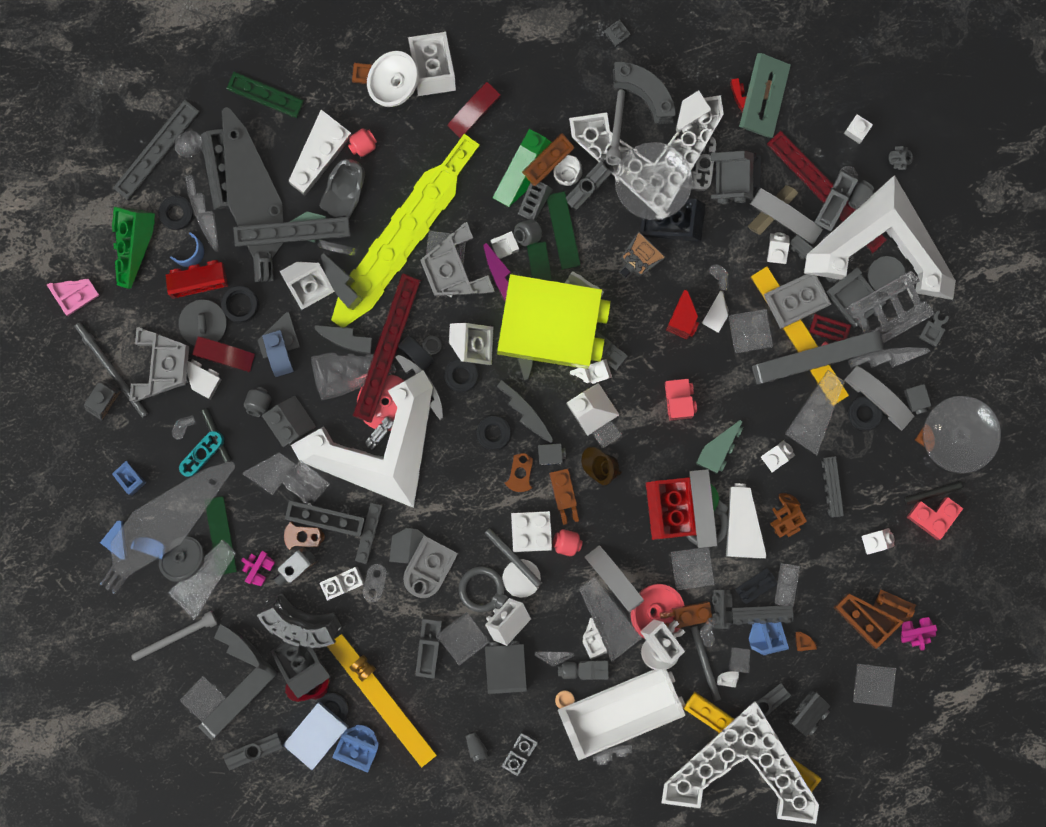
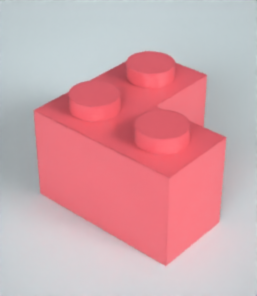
[665,379,697,421]
[907,497,963,540]

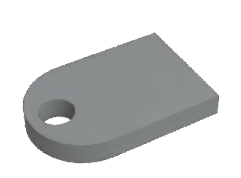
[403,536,458,598]

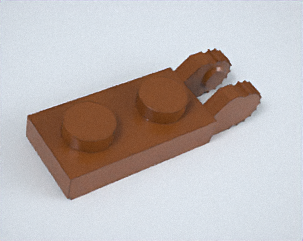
[549,469,579,525]
[660,601,712,628]

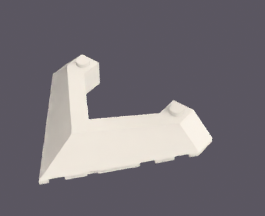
[569,95,724,220]
[804,175,956,300]
[291,370,433,508]
[662,701,819,824]

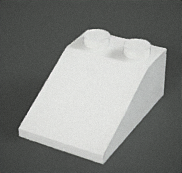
[408,32,456,96]

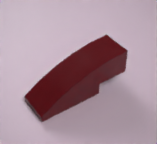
[447,82,501,139]
[192,336,255,372]

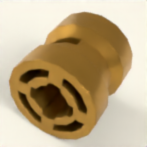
[349,655,376,682]

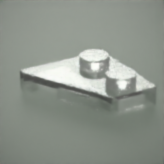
[242,453,295,495]

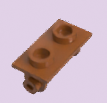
[874,590,916,622]

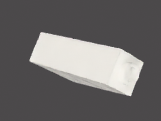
[726,483,766,559]

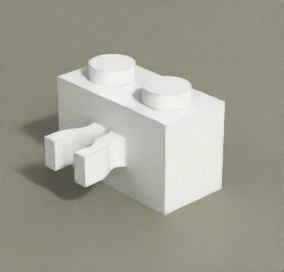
[485,598,531,646]
[640,619,685,664]

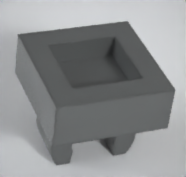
[604,19,631,47]

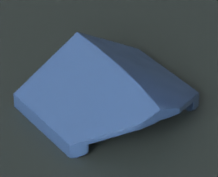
[749,622,789,655]

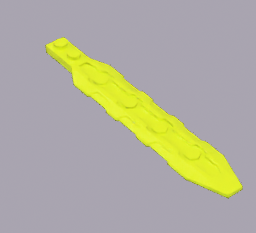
[331,134,480,328]

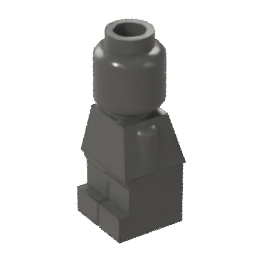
[558,660,609,680]

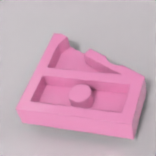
[47,279,100,316]

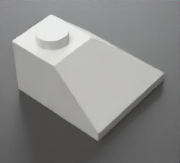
[280,262,335,310]
[449,323,493,365]
[567,383,619,436]

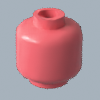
[348,128,377,157]
[552,529,582,556]

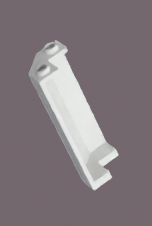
[558,670,685,761]

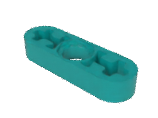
[179,431,224,477]

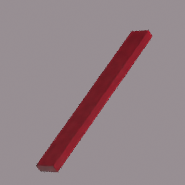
[767,131,887,254]
[353,273,421,423]

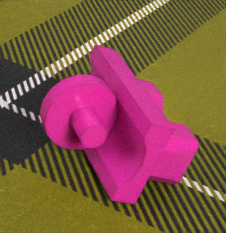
[241,551,275,586]
[901,617,937,651]

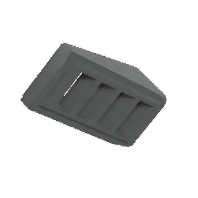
[518,182,553,220]

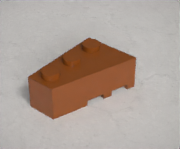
[833,594,904,649]

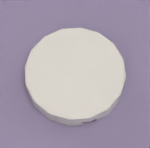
[502,559,541,598]

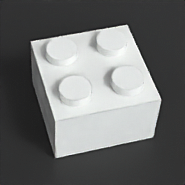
[511,511,552,552]

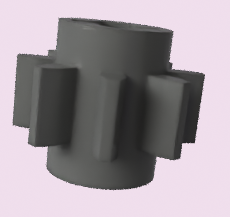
[889,146,913,170]

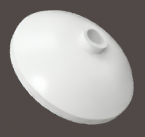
[367,51,419,107]

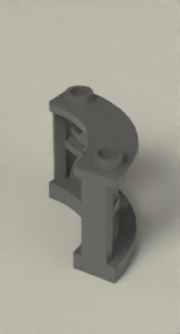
[613,62,676,124]
[257,593,342,648]

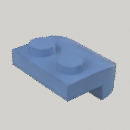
[332,725,378,773]

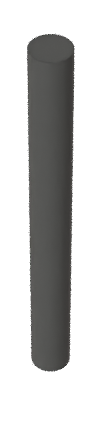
[485,528,542,588]
[690,626,721,702]

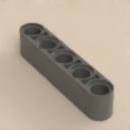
[198,660,278,741]

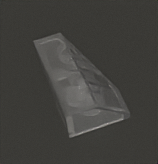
[311,353,396,400]

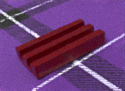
[809,314,851,342]

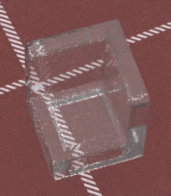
[592,421,622,449]
[728,647,751,673]

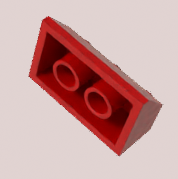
[166,260,228,299]
[666,290,699,340]
[646,478,696,540]

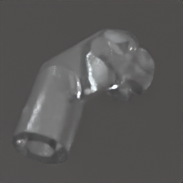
[709,265,728,291]
[172,415,196,440]
[700,618,716,647]

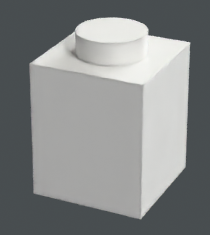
[844,114,873,144]

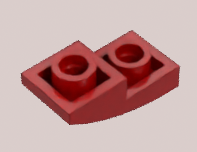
[730,78,747,113]

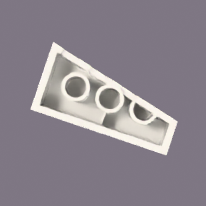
[289,110,352,196]

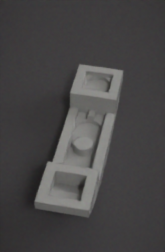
[750,188,823,245]
[395,355,443,421]
[845,366,914,431]
[689,469,717,548]
[585,545,644,613]

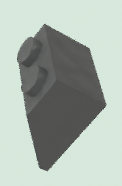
[262,396,316,448]

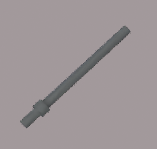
[74,322,149,418]

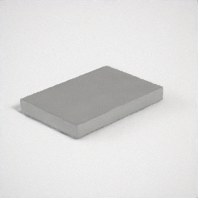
[764,274,831,329]

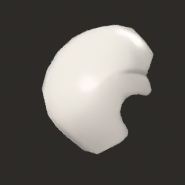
[554,155,582,186]

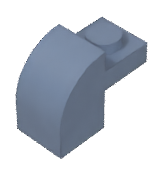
[262,330,294,377]

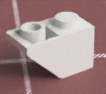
[676,91,711,133]
[187,359,222,400]

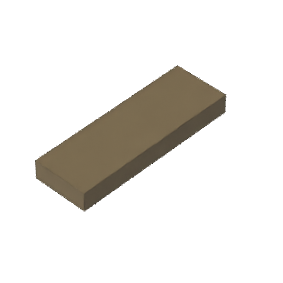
[748,185,798,235]

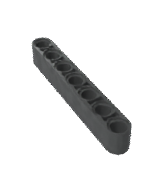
[752,330,885,385]

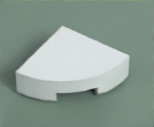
[717,671,739,687]

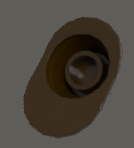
[581,447,622,485]

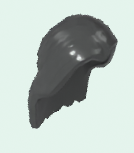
[319,159,365,218]

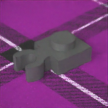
[919,311,949,347]

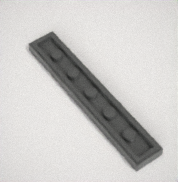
[113,100,200,201]
[233,217,350,247]

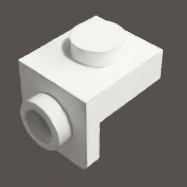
[767,232,789,264]
[761,440,795,472]
[862,528,895,555]

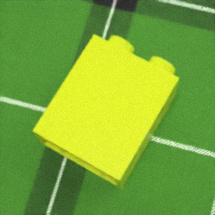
[497,274,611,369]

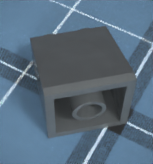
[485,641,527,694]

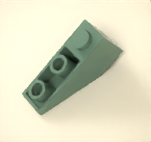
[696,420,744,474]

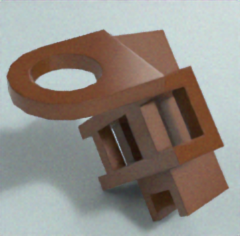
[770,493,807,537]

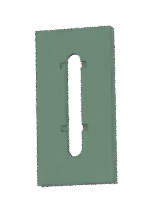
[739,53,791,138]

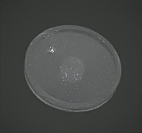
[615,142,692,220]
[923,396,1001,473]

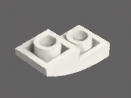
[320,567,365,601]

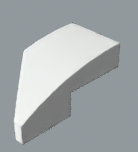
[702,290,729,333]
[570,359,612,384]
[582,617,608,660]

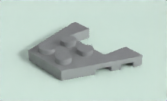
[420,222,495,296]
[129,327,189,402]

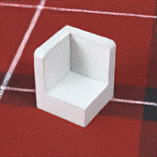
[491,231,519,259]

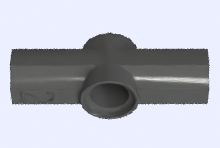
[566,159,614,209]
[735,683,791,719]
[223,733,283,771]

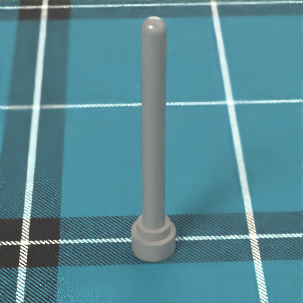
[606,89,625,165]
[131,611,218,661]

